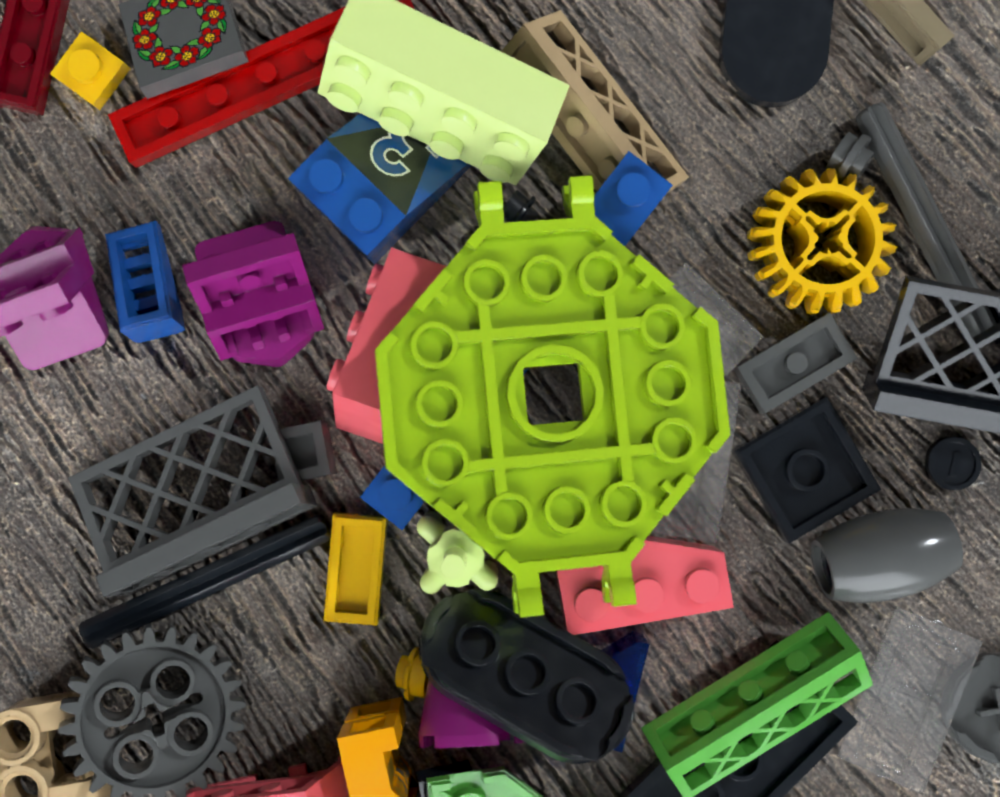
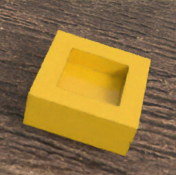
[50,31,131,110]

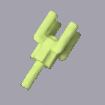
[417,511,498,594]

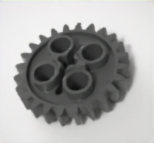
[58,624,246,797]

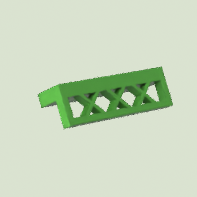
[641,612,873,797]

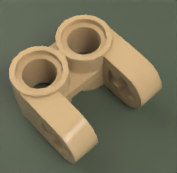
[0,691,111,797]

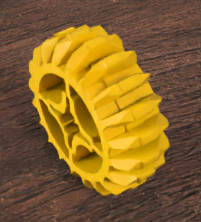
[747,168,897,315]

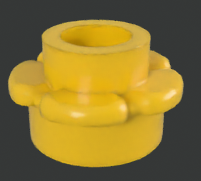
[395,647,428,701]

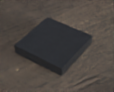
[731,397,882,544]

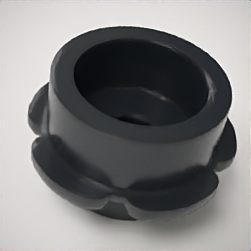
[503,190,539,223]

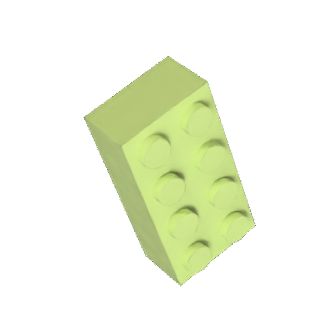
[317,0,570,186]

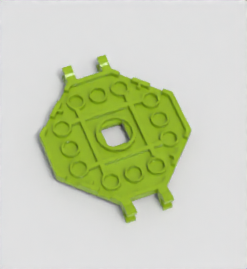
[375,175,730,618]

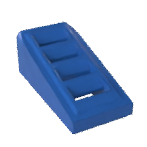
[105,221,185,343]

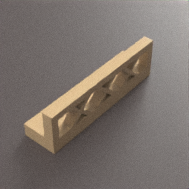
[501,10,689,194]

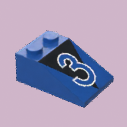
[288,114,472,265]

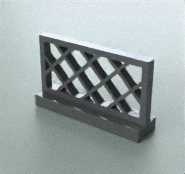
[68,385,318,597]

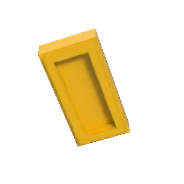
[324,512,388,626]

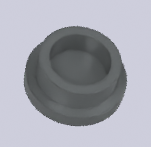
[825,132,875,184]

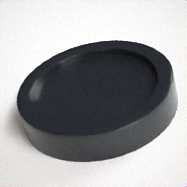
[924,437,982,490]

